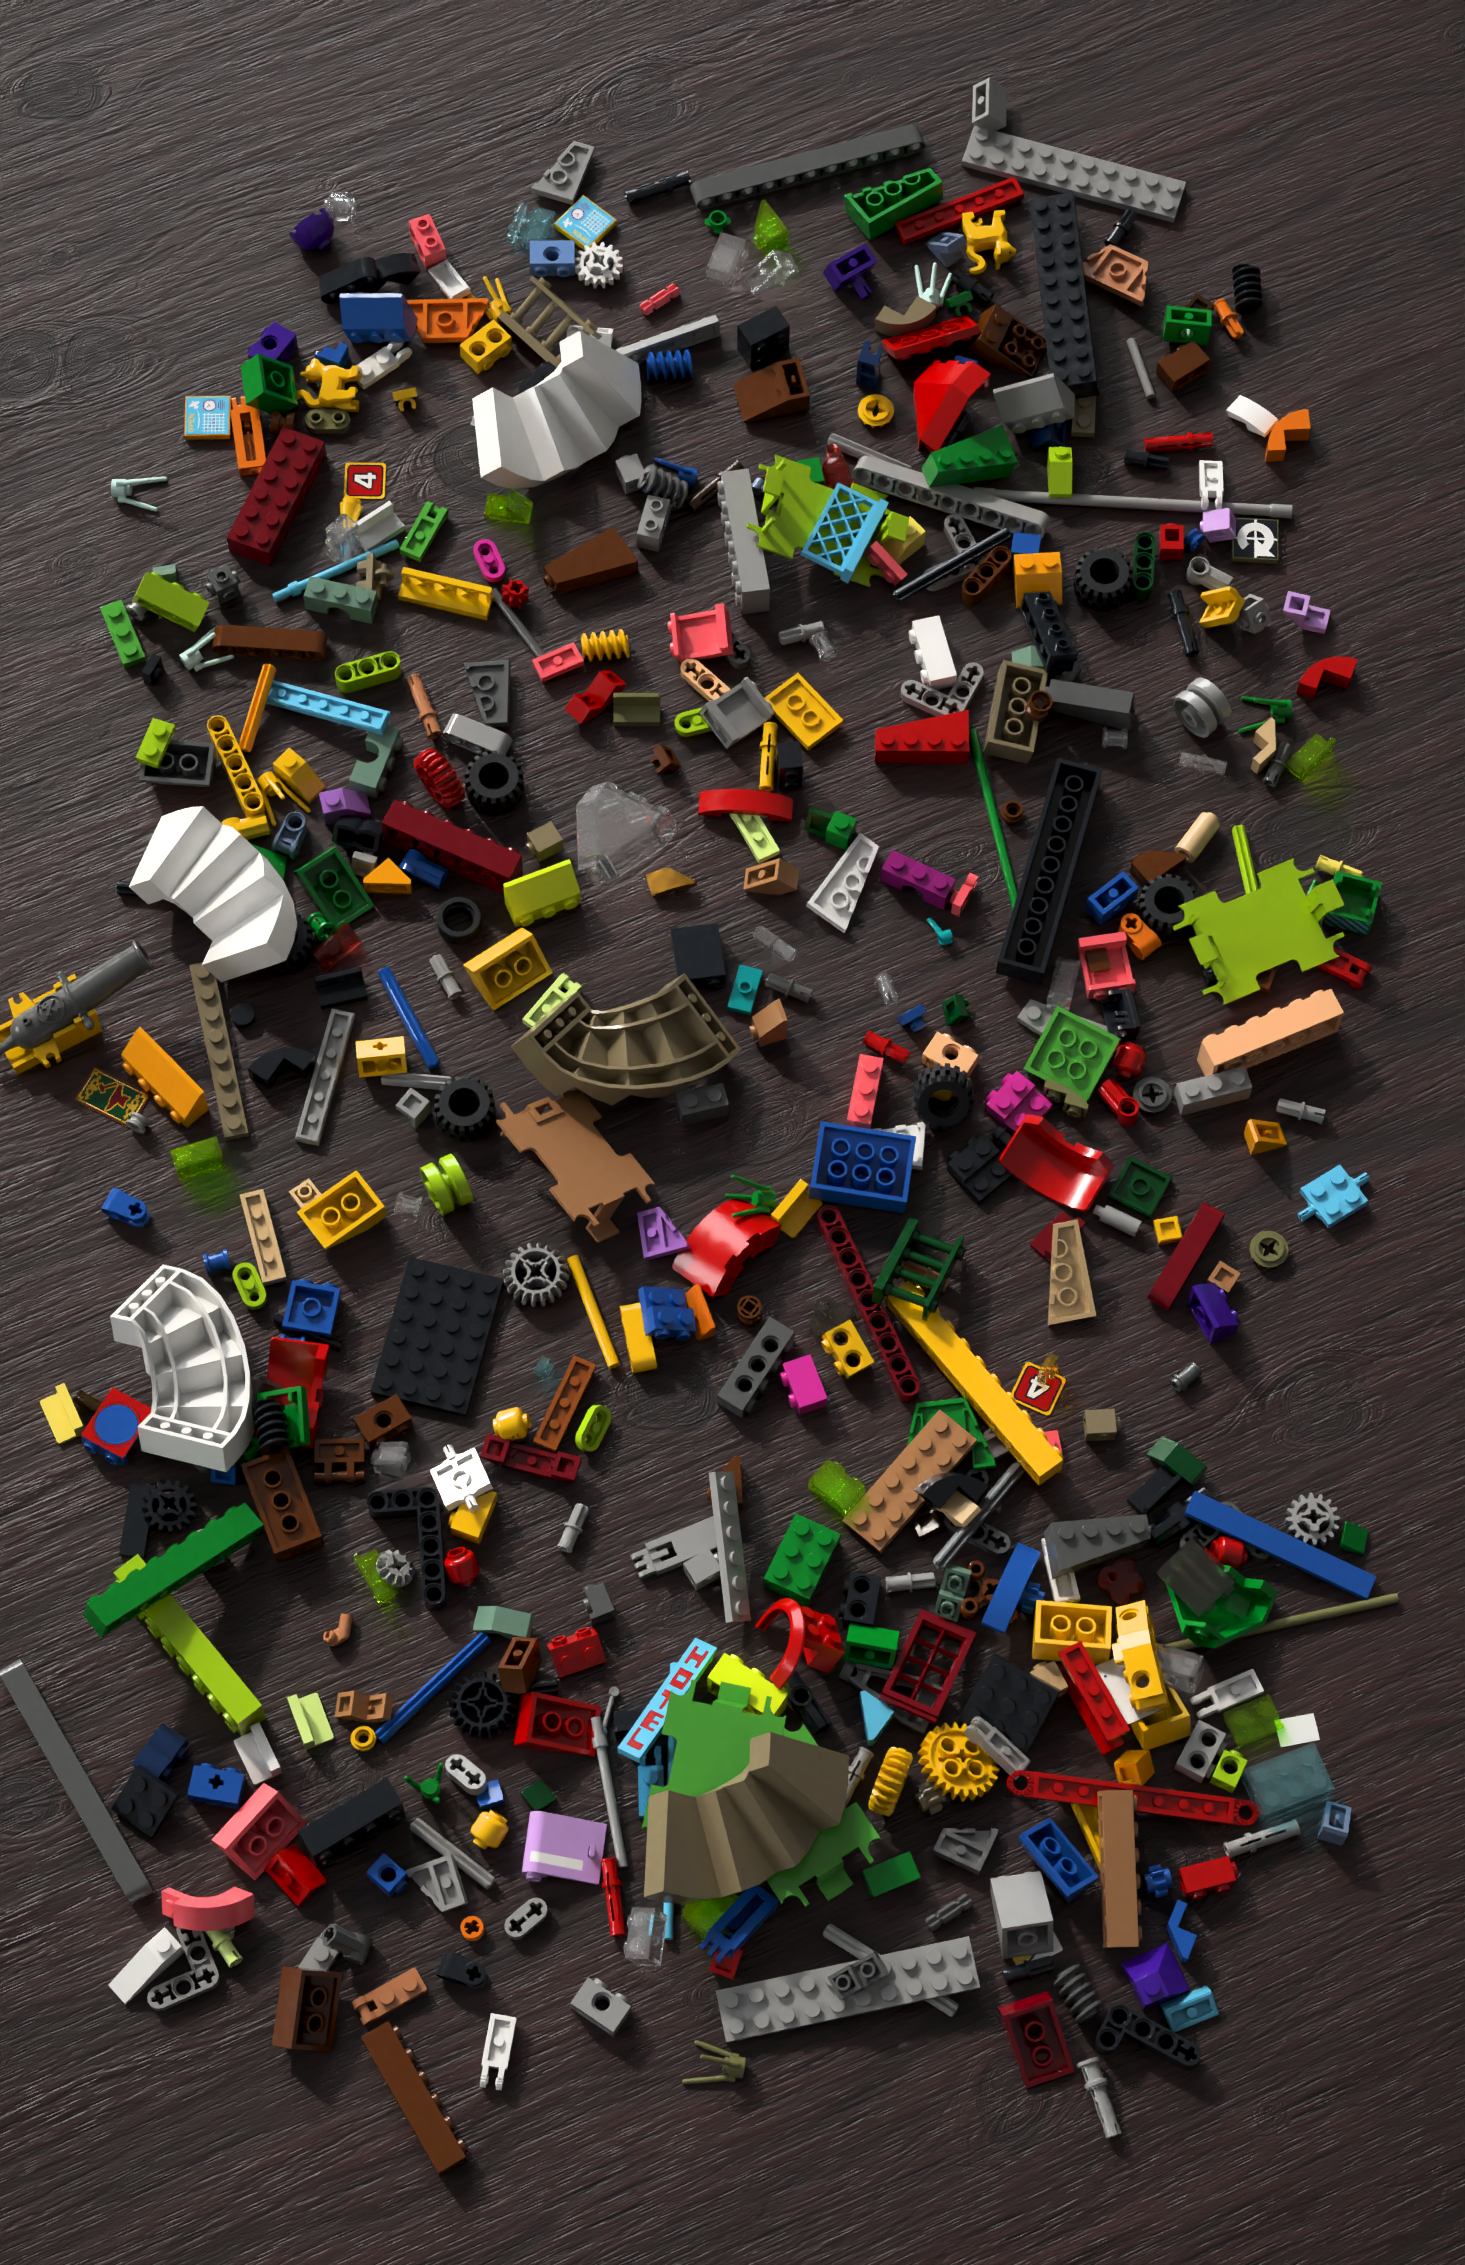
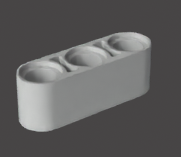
[442,714,513,755]

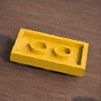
[764,673,843,751]

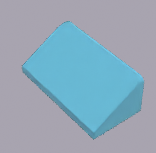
[1160,1986,1219,2033]

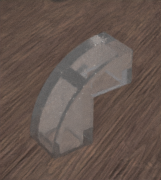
[1045,957,1081,1012]

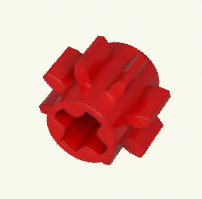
[501,579,529,608]

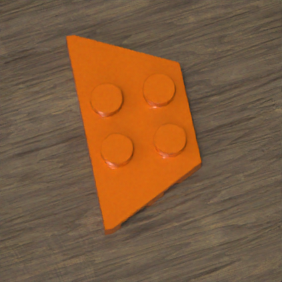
[407,298,489,343]

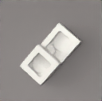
[1227,395,1278,437]

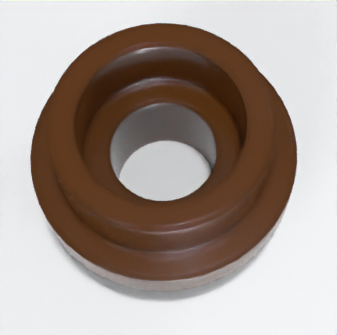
[1001,800,1024,823]

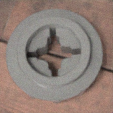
[376,1550,415,1587]

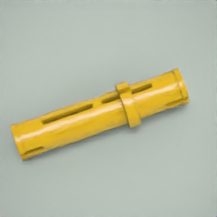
[759,722,778,792]

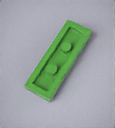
[100,600,146,669]

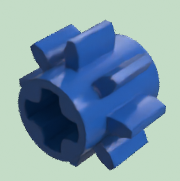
[1018,1581,1045,1614]
[1143,1864,1173,1898]

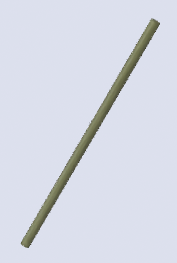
[1157,1593,1399,1656]

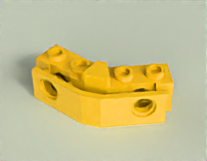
[1112,1600,1170,1713]

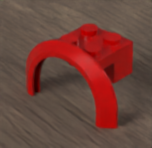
[755,1598,845,1690]

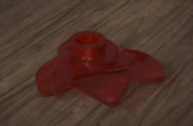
[1098,1557,1146,1606]

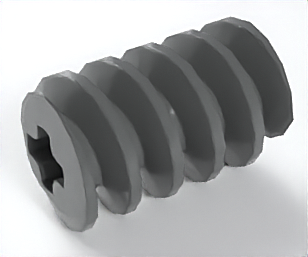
[637,464,688,509]
[1054,1964,1104,2024]

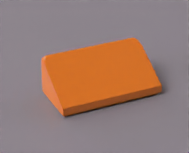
[685,1284,715,1340]

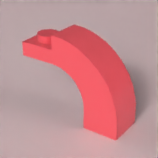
[161,1887,255,1931]

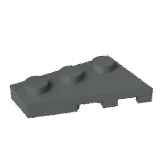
[464,660,511,727]

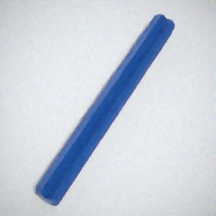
[378,967,439,1070]

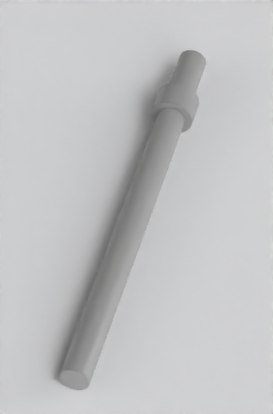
[591,1716,628,1869]

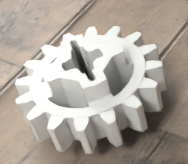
[575,242,623,289]

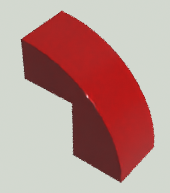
[1296,656,1358,699]
[564,670,627,724]

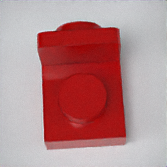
[709,1944,746,1979]

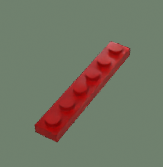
[894,177,1024,245]

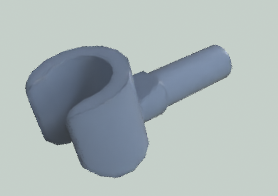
[751,478,765,496]

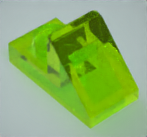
[484,488,533,524]

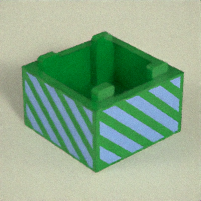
[1322,871,1382,935]

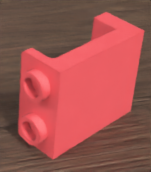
[668,603,734,663]
[1077,932,1136,1000]

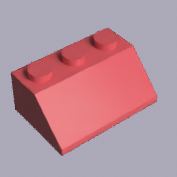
[212,1783,307,1880]

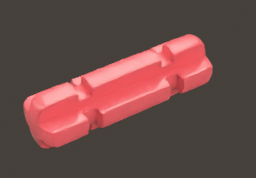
[640,284,680,315]

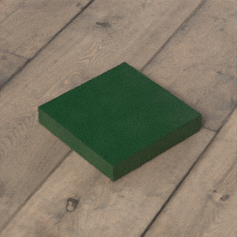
[1107,1156,1173,1220]

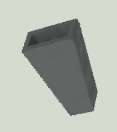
[1045,679,1136,732]

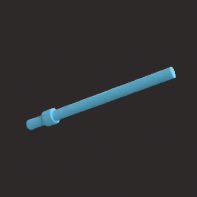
[272,539,400,602]

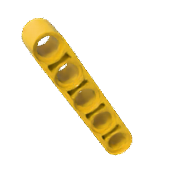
[207,715,266,818]

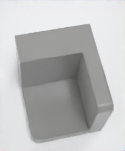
[396,1088,431,1129]

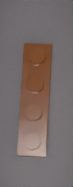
[533,1355,596,1453]

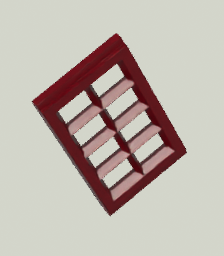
[879,1609,976,1724]

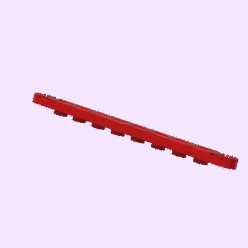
[1007,1770,1259,1826]

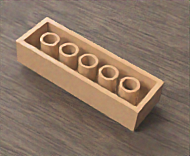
[1197,989,1344,1076]

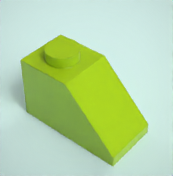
[1047,447,1072,498]

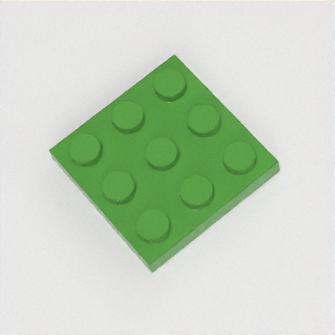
[1024,1005,1122,1103]

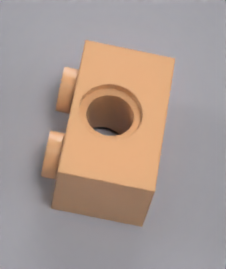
[921,1031,978,1077]

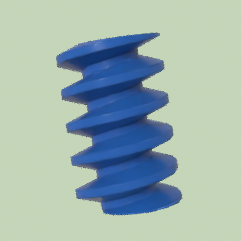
[646,350,693,381]

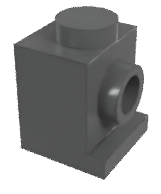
[582,1583,615,1626]

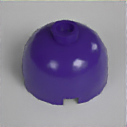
[289,208,334,251]

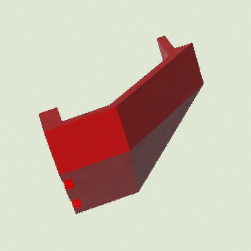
[913,360,991,453]

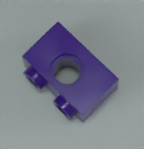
[248,322,298,363]

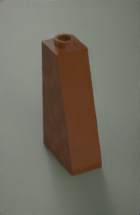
[543,527,638,594]

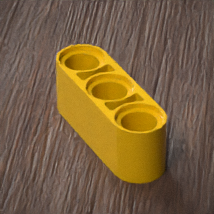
[620,1303,657,1373]

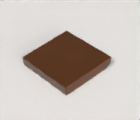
[1085,947,1111,973]

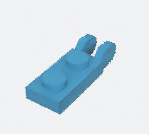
[638,1746,664,1818]

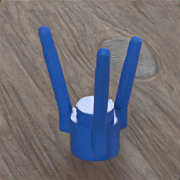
[642,458,698,491]

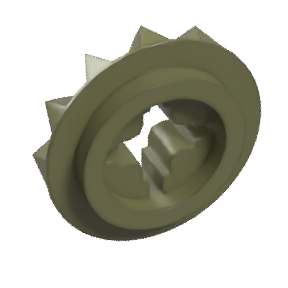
[1249,1231,1289,1269]

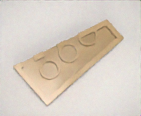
[1048,1220,1096,1325]

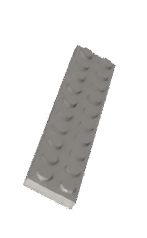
[962,125,1186,223]
[716,1936,980,2043]

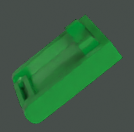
[257,1386,310,1449]

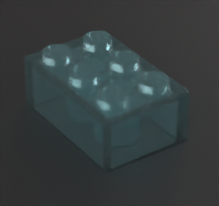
[1241,1743,1335,1823]

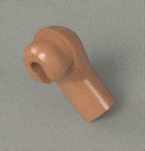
[323,1614,353,1646]

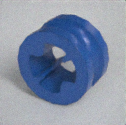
[1184,528,1205,551]

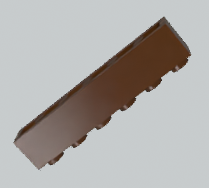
[361,2021,468,2177]

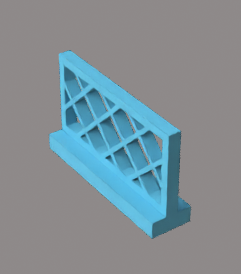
[800,482,889,583]

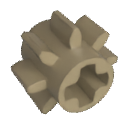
[915,1782,946,1815]

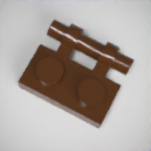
[314,1438,365,1484]

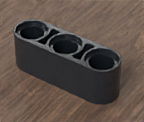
[319,257,378,304]

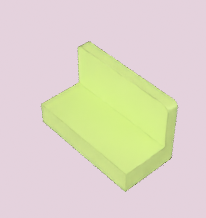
[287,1693,334,1750]

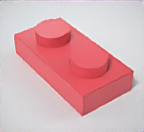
[864,541,908,586]
[532,642,584,683]

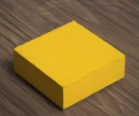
[1153,1216,1182,1245]

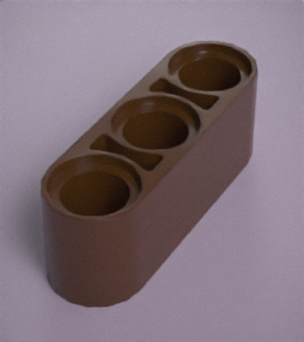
[961,546,1012,606]

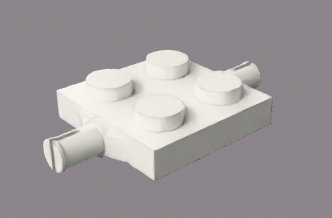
[430,1445,493,1513]

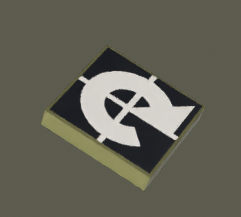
[1232,518,1278,564]

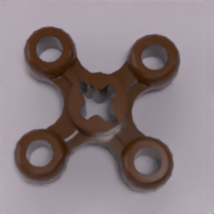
[960,1560,1018,1626]

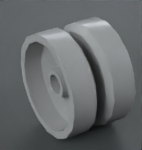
[1172,677,1232,738]

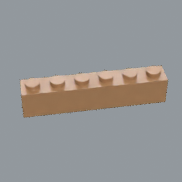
[1097,1790,1142,1948]

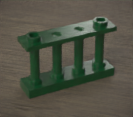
[872,1217,966,1321]

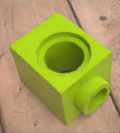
[1209,1750,1248,1793]

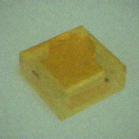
[1037,1352,1059,1385]

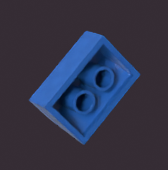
[339,293,418,343]
[1019,1818,1099,1903]

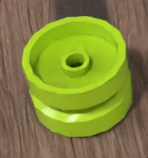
[419,1154,474,1216]

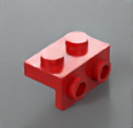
[547,1627,607,1678]

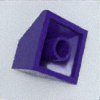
[1121,1943,1190,2011]

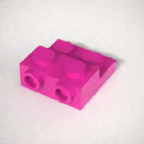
[985,1071,1053,1134]

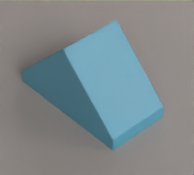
[859,1691,894,1746]

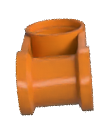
[1118,913,1162,960]

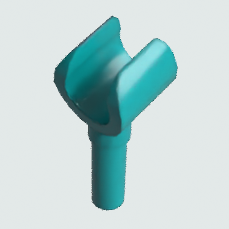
[927,917,953,945]

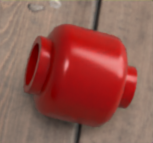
[1112,1042,1147,1079]
[1209,1536,1248,1570]
[443,1547,480,1586]

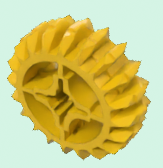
[868,1747,913,1816]

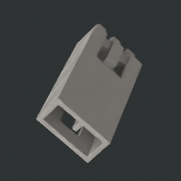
[630,1516,718,1579]

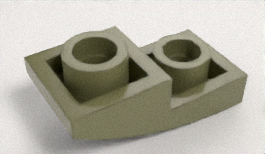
[1042,1079,1089,1118]

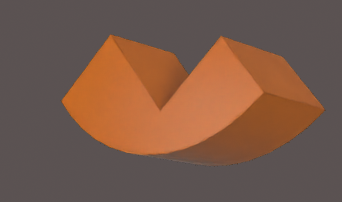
[1265,409,1311,462]

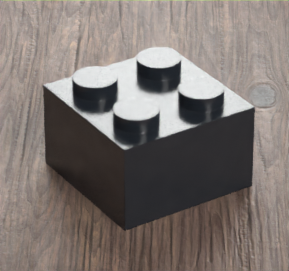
[737,306,790,369]

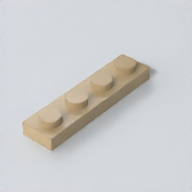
[240,1189,287,1286]

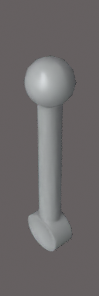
[602,1687,619,1736]

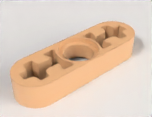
[681,658,731,701]

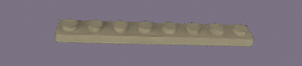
[189,962,249,1141]

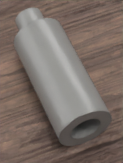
[1093,1205,1142,1237]

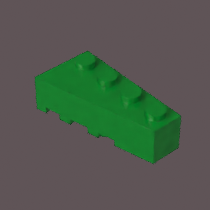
[844,168,943,240]
[921,425,1018,488]

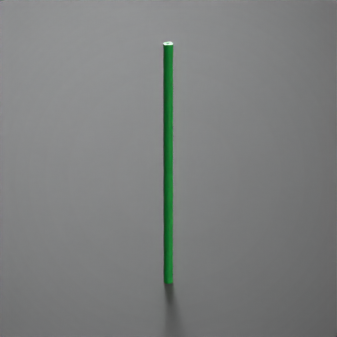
[969,729,1018,910]

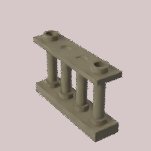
[498,276,602,367]

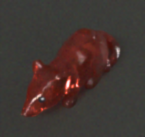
[822,443,857,489]

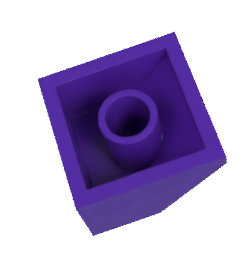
[1187,1283,1239,1345]

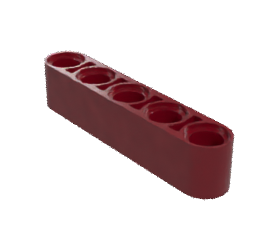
[1147,1202,1225,1311]

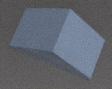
[1317,1801,1351,1846]

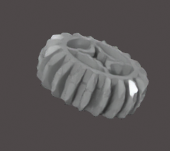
[503,1242,569,1308]

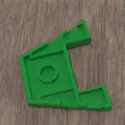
[907,1397,997,1471]

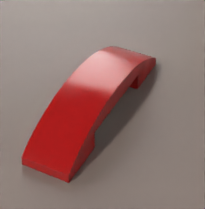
[698,789,793,822]

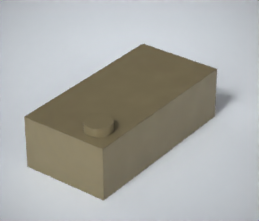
[983,660,1048,764]

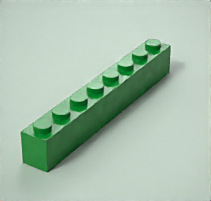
[83,1503,264,1638]

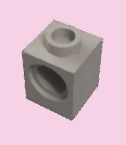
[616,453,645,494]
[683,1549,721,1591]

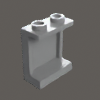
[699,677,775,749]

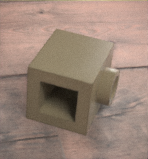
[525,821,563,862]

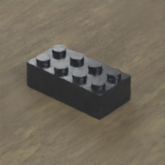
[297,1777,405,1867]

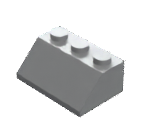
[993,373,1075,434]

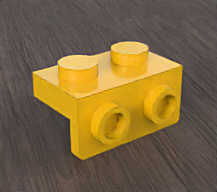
[1199,586,1246,628]

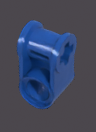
[101,1188,150,1228]

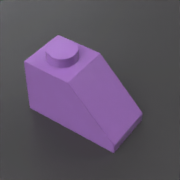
[319,788,371,826]

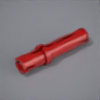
[1144,432,1213,453]
[601,1857,627,1937]

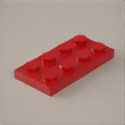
[881,315,980,360]

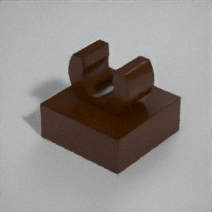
[650,744,682,774]

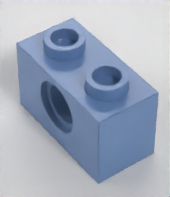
[530,240,575,277]

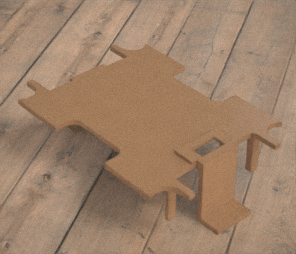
[496,1088,655,1243]

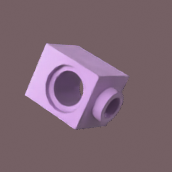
[1200,508,1236,543]

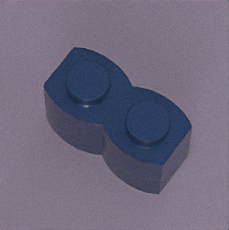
[132,1723,189,1782]

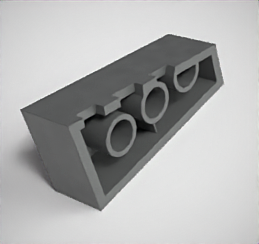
[1044,1514,1151,1580]

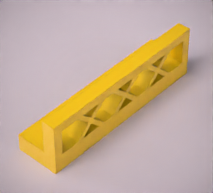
[398,567,493,620]

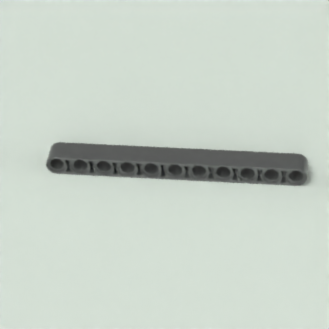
[690,124,925,210]
[0,1659,153,1905]

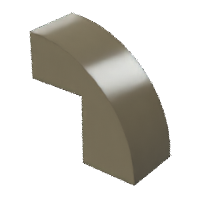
[875,296,937,336]

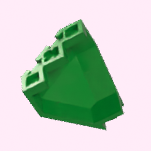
[1166,1550,1278,1648]

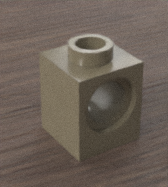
[1083,1409,1120,1441]

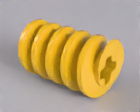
[581,629,630,662]

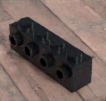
[1020,591,1078,673]

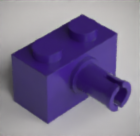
[823,243,877,300]

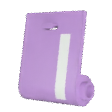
[522,1811,607,1885]

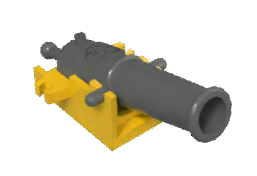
[0,940,154,1075]

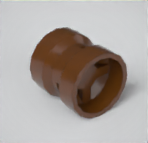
[270,411,296,434]
[1025,690,1052,721]
[737,1295,761,1326]

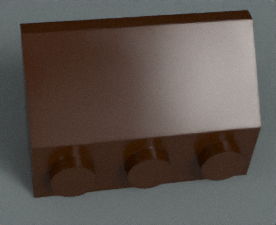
[272,1966,342,2052]

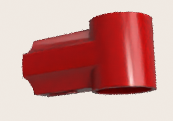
[1097,1078,1139,1126]

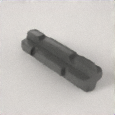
[926,1894,973,1931]

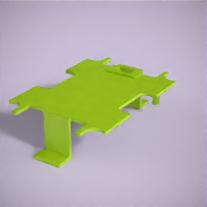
[746,455,909,587]
[1173,858,1344,1005]

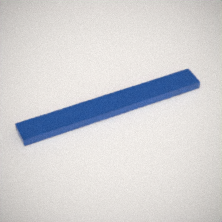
[1184,1491,1376,1600]

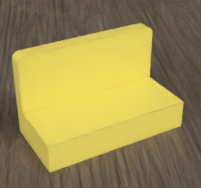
[40,1383,84,1444]

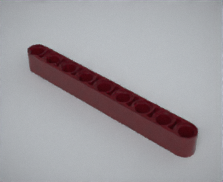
[817,1205,920,1404]

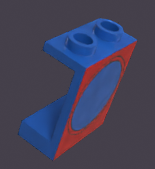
[81,1387,151,1467]

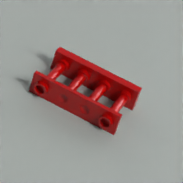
[1057,1641,1130,1756]

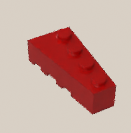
[874,710,969,764]

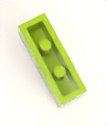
[132,572,210,632]

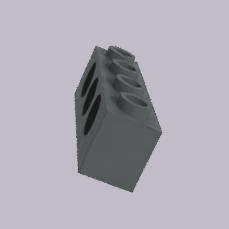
[717,1317,796,1418]

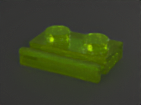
[1222,1694,1284,1748]

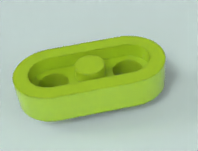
[675,707,713,737]
[232,1263,267,1310]
[575,1405,611,1452]

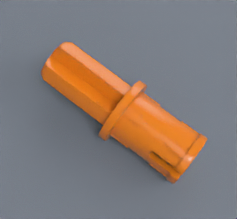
[1214,298,1244,339]

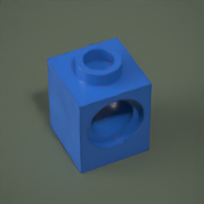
[366,1853,408,1898]

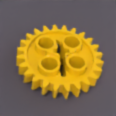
[918,1722,1000,1801]

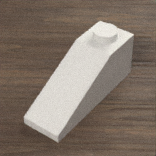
[108,1927,185,2005]

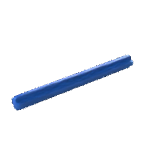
[375,1632,491,1743]

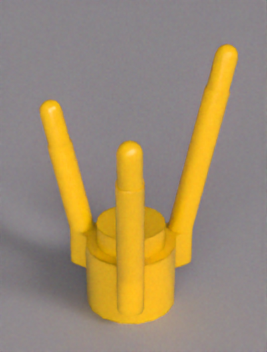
[467,276,512,322]
[257,771,311,826]

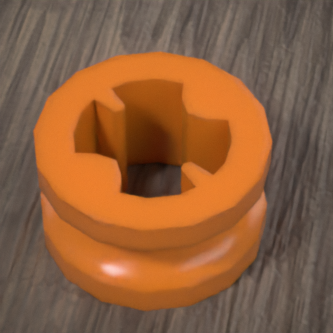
[460,1916,484,1941]

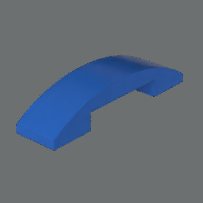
[981,1542,1041,1634]

